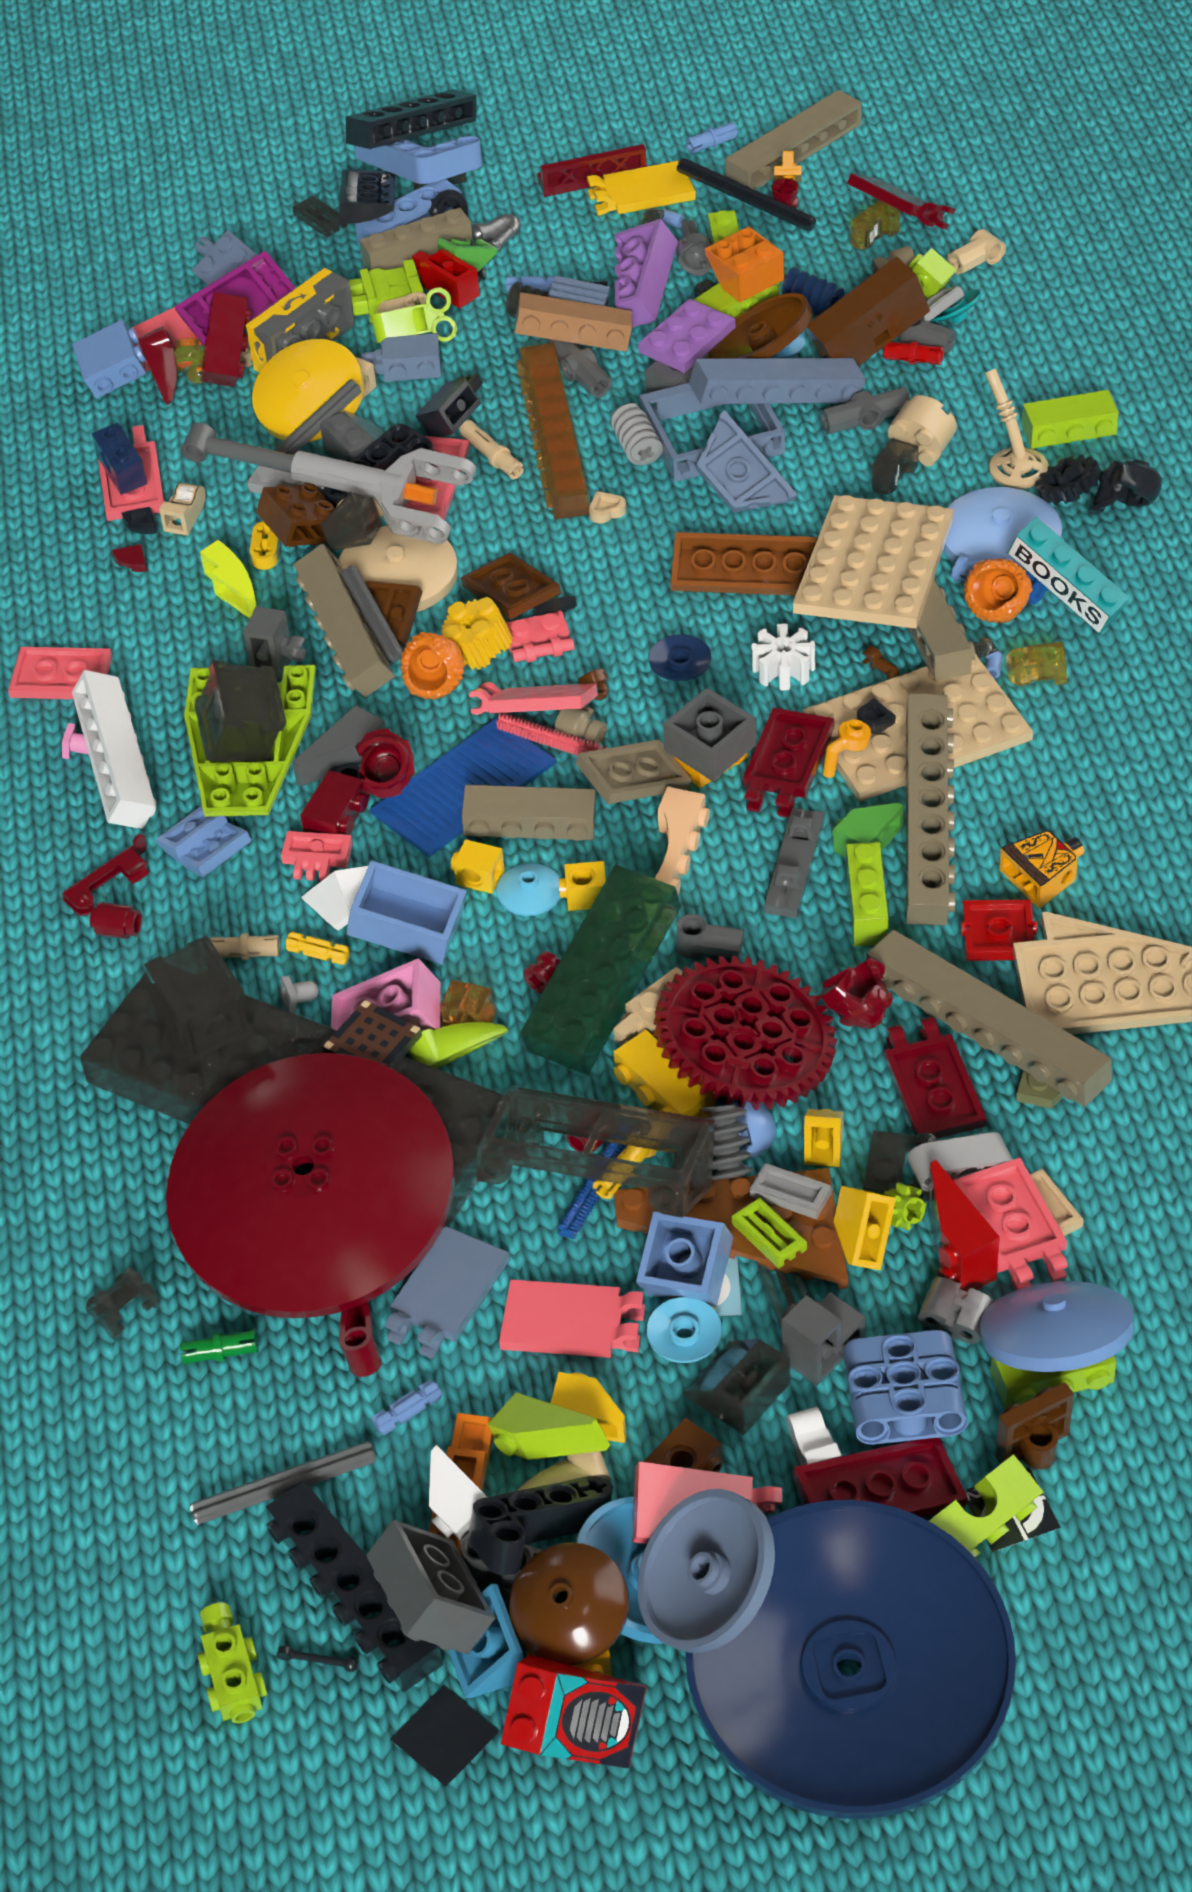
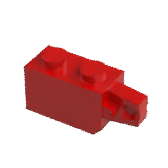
[412,249,480,309]

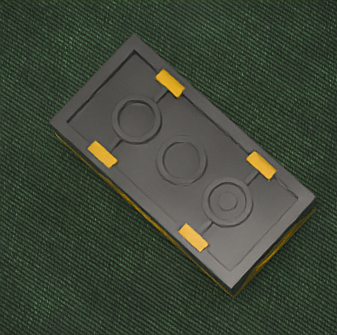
[246,268,355,372]

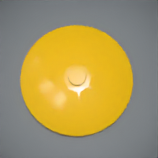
[252,339,365,442]

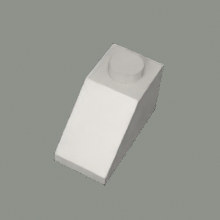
[429,1445,487,1542]

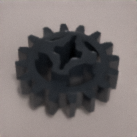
[1036,455,1101,505]

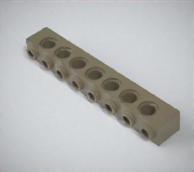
[906,694,955,925]

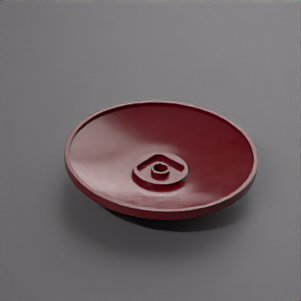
[166,1053,455,1318]

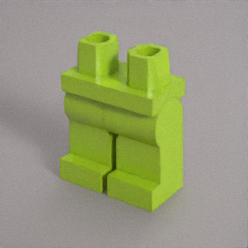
[349,259,423,322]

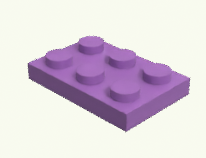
[638,298,736,373]

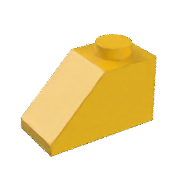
[804,1109,844,1167]
[833,1186,896,1270]
[550,1372,627,1443]

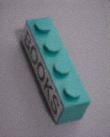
[1007,517,1130,634]

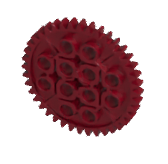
[653,956,837,1110]

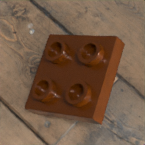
[996,1382,1074,1470]

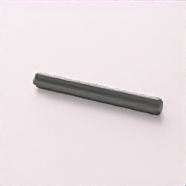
[190,1441,376,1524]

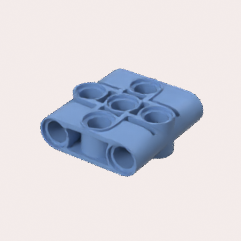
[843,1330,968,1444]

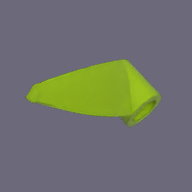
[409,1022,508,1074]

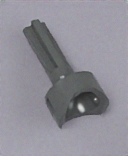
[676,219,712,276]

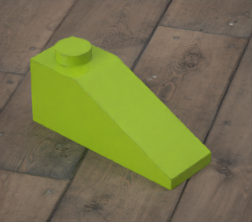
[487,1392,610,1460]

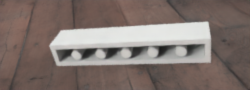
[72,670,156,829]

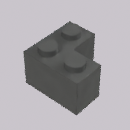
[781,1292,865,1386]

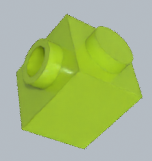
[909,248,957,299]

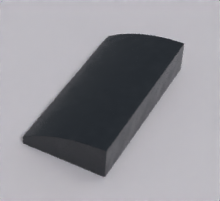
[339,169,395,224]

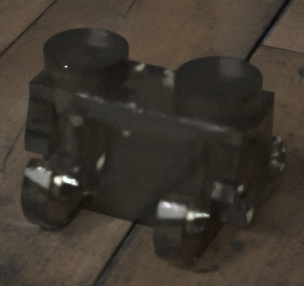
[86,1267,161,1340]

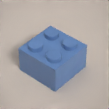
[636,1211,733,1307]

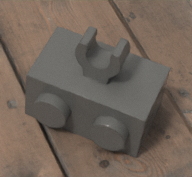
[243,606,307,681]

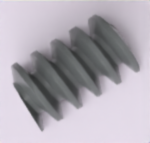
[700,1105,752,1180]

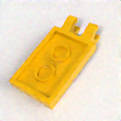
[587,161,696,216]

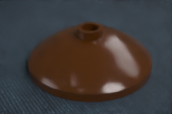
[509,1542,629,1665]

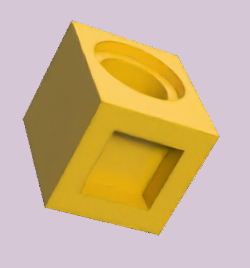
[451,839,505,894]
[559,861,608,911]

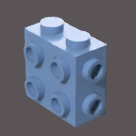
[72,319,147,398]

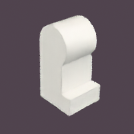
[787,1407,841,1465]

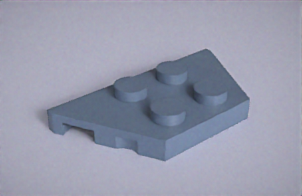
[696,410,798,513]

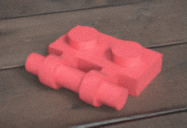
[506,611,574,663]

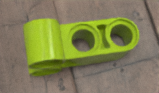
[370,288,457,343]

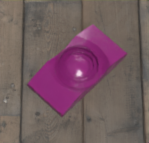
[175,250,296,346]

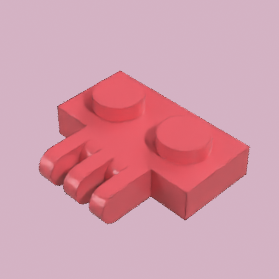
[281,831,353,881]

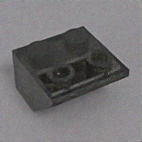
[683,1339,790,1435]

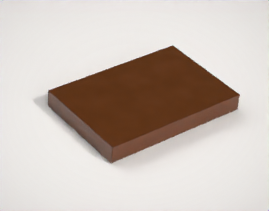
[461,552,561,620]

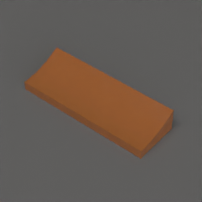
[670,532,818,596]

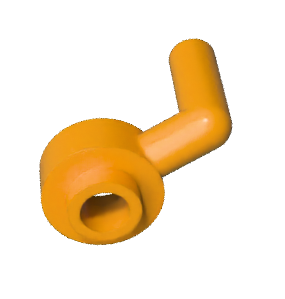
[822,719,871,778]

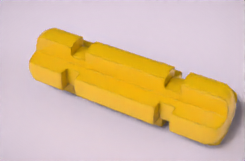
[285,932,350,965]

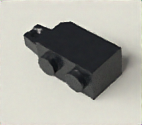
[415,373,483,437]

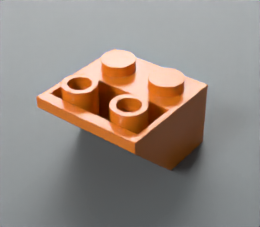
[705,226,784,303]

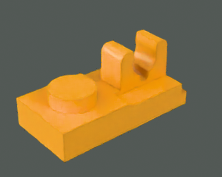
[774,151,802,182]

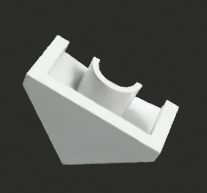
[301,866,368,931]

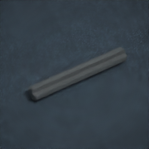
[273,380,361,455]
[341,565,403,663]

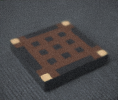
[323,1000,422,1069]

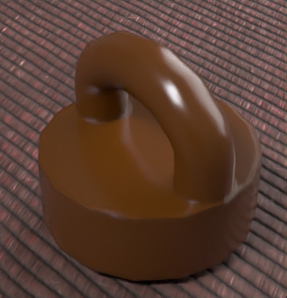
[577,668,610,701]

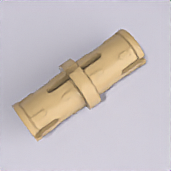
[210,933,280,960]

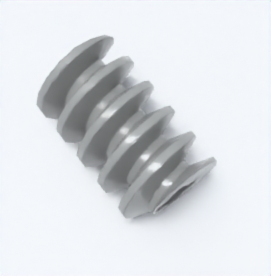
[610,403,663,465]

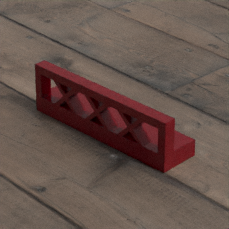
[537,144,647,197]

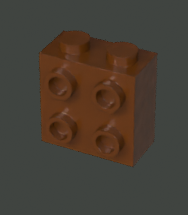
[256,483,343,547]

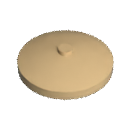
[338,526,458,612]

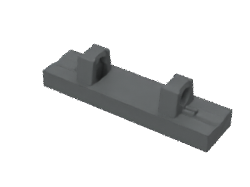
[765,808,825,918]

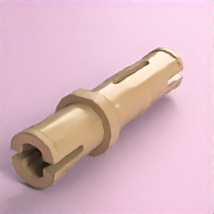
[460,420,524,479]

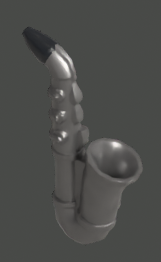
[472,214,521,280]

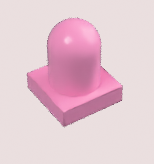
[62,723,89,759]

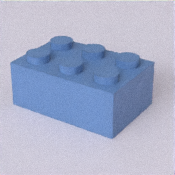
[347,860,467,965]

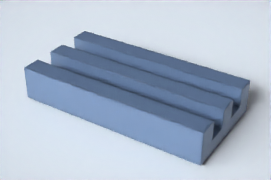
[549,276,610,306]

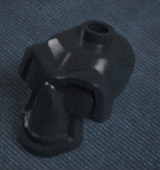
[1088,460,1162,515]

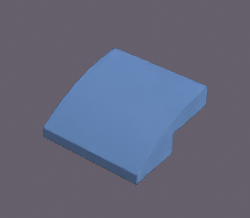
[156,806,251,878]

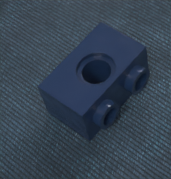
[91,423,147,495]

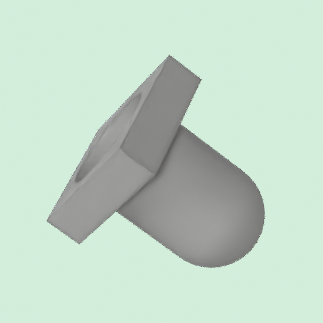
[280,975,319,1015]

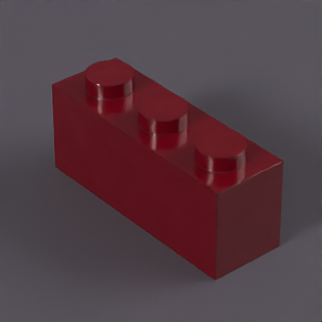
[200,292,251,388]

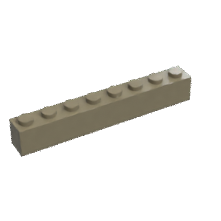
[866,930,1112,1107]

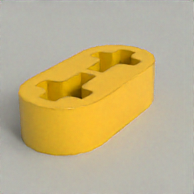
[250,521,281,570]

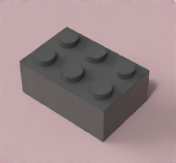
[366,1520,495,1654]

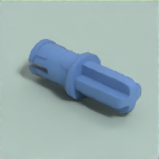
[685,122,738,154]

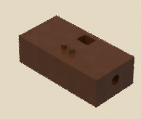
[806,256,930,366]

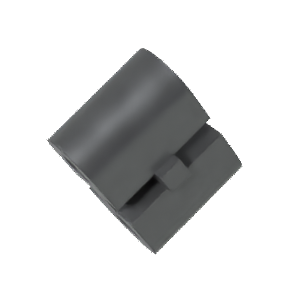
[918,1277,993,1344]

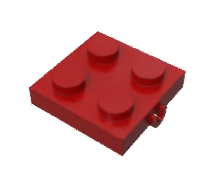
[961,899,1037,961]

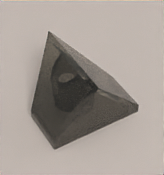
[320,491,382,551]

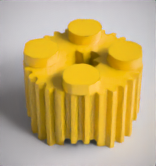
[441,597,513,670]

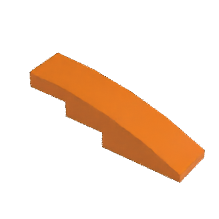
[429,1413,494,1556]

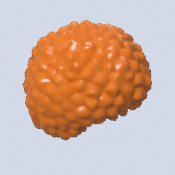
[963,558,1032,623]
[400,632,465,700]

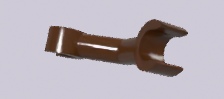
[862,646,899,680]

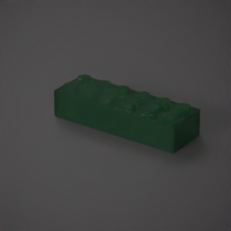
[520,864,681,1075]

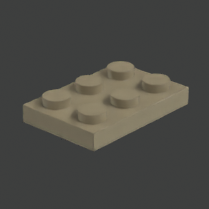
[576,740,692,804]

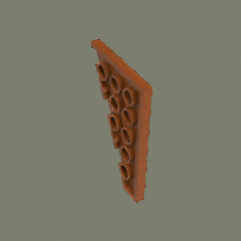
[614,1168,848,1289]

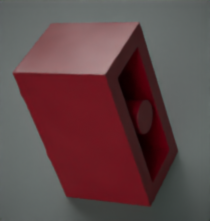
[300,770,369,835]

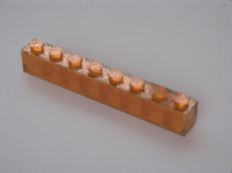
[516,343,589,520]

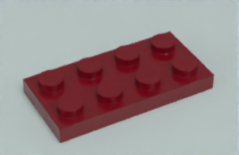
[792,1438,968,1517]

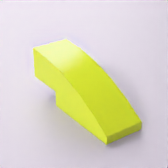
[200,540,256,619]

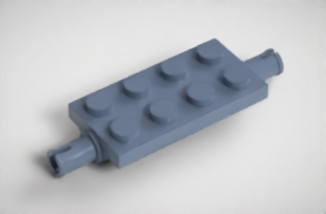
[192,230,257,285]

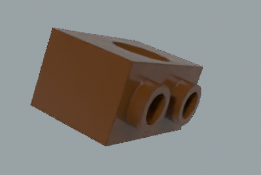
[643,1418,723,1472]

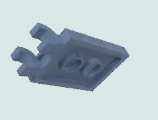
[385,1226,510,1360]

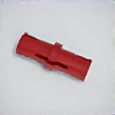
[884,341,944,365]

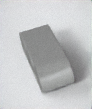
[907,1132,1013,1191]

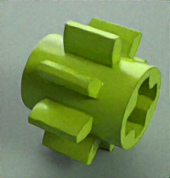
[884,1182,927,1231]

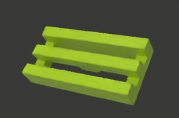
[731,1198,807,1269]

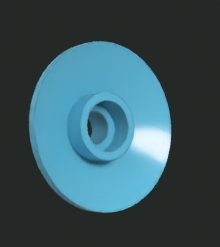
[497,864,561,916]
[647,1297,722,1363]

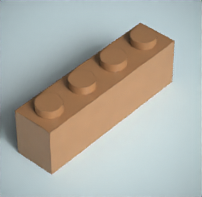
[515,292,632,352]

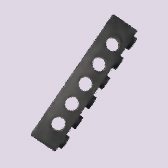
[346,89,476,149]
[266,1481,443,1692]

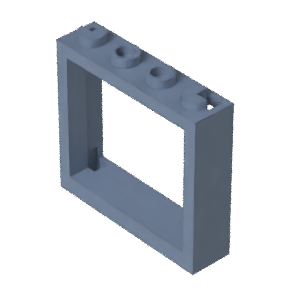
[639,383,785,482]

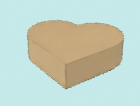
[589,491,627,524]

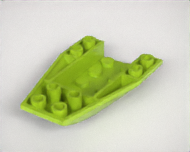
[184,665,316,817]

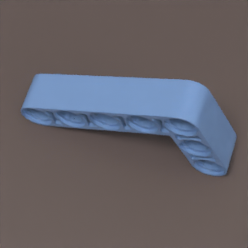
[354,136,482,184]

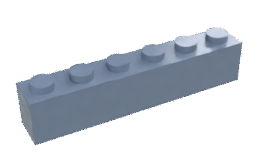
[689,358,866,404]

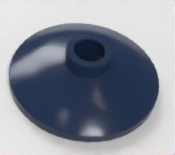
[649,635,711,681]

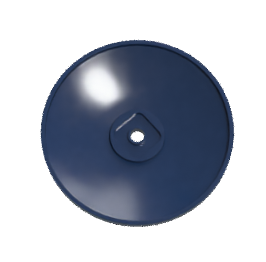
[686,1500,1016,1819]

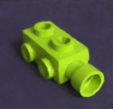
[197,1603,267,1723]

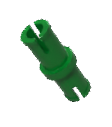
[180,1329,259,1365]

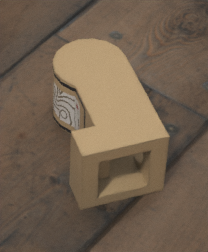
[159,482,206,536]

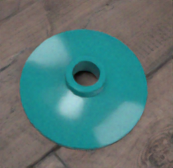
[931,290,981,323]

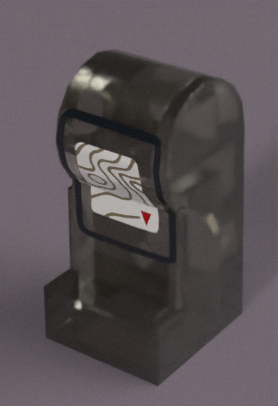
[871,438,919,494]

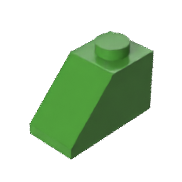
[832,803,904,857]

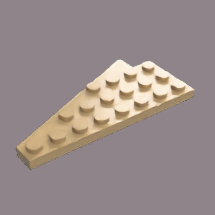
[1012,912,1192,1034]

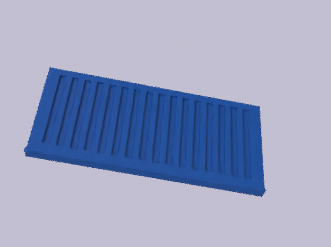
[370,717,556,857]

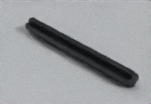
[676,158,816,231]

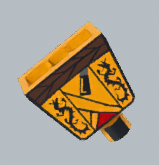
[999,831,1084,909]

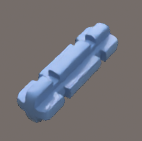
[506,276,554,293]
[372,1380,442,1435]

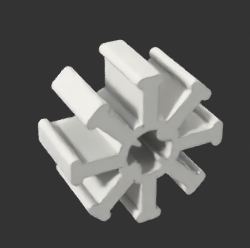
[752,624,815,690]

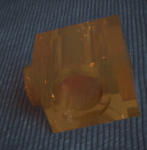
[440,980,497,1027]

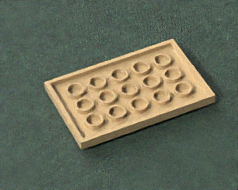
[793,495,954,629]
[803,654,1033,802]

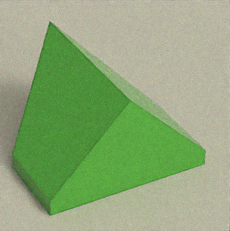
[437,238,498,272]

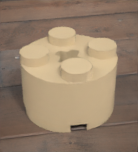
[888,395,957,467]

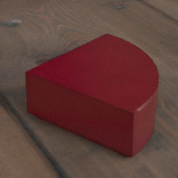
[112,544,147,572]

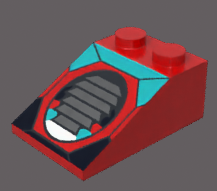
[928,1160,1000,1292]
[501,1655,647,1768]

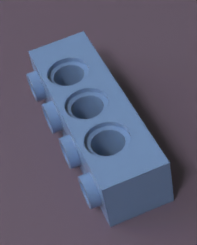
[355,179,462,244]

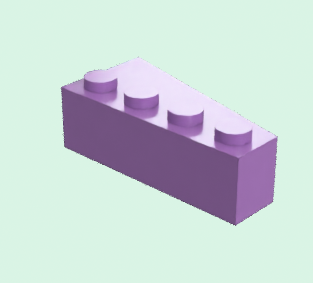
[615,219,678,328]

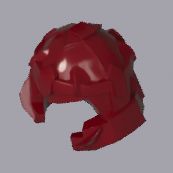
[355,728,414,798]
[819,957,893,1030]

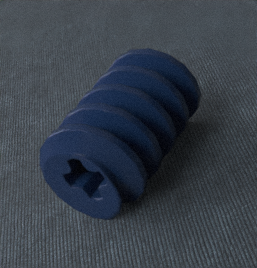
[782,268,845,315]

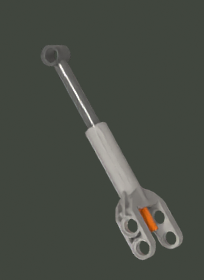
[181,422,476,544]

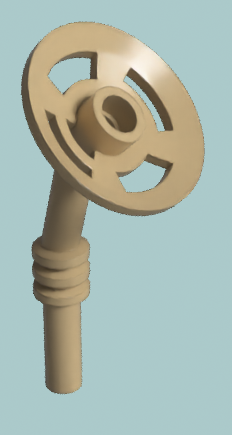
[985,368,1049,489]

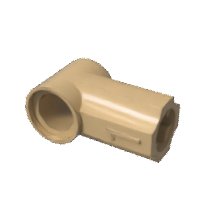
[948,229,1006,275]

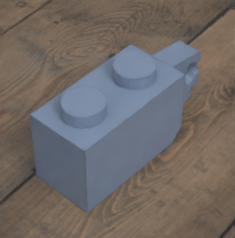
[361,333,441,382]

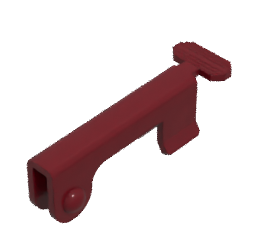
[62,834,149,916]

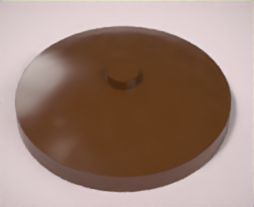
[707,293,813,359]

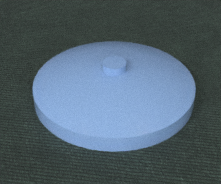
[943,487,1062,568]

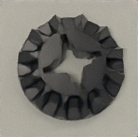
[428,189,468,217]

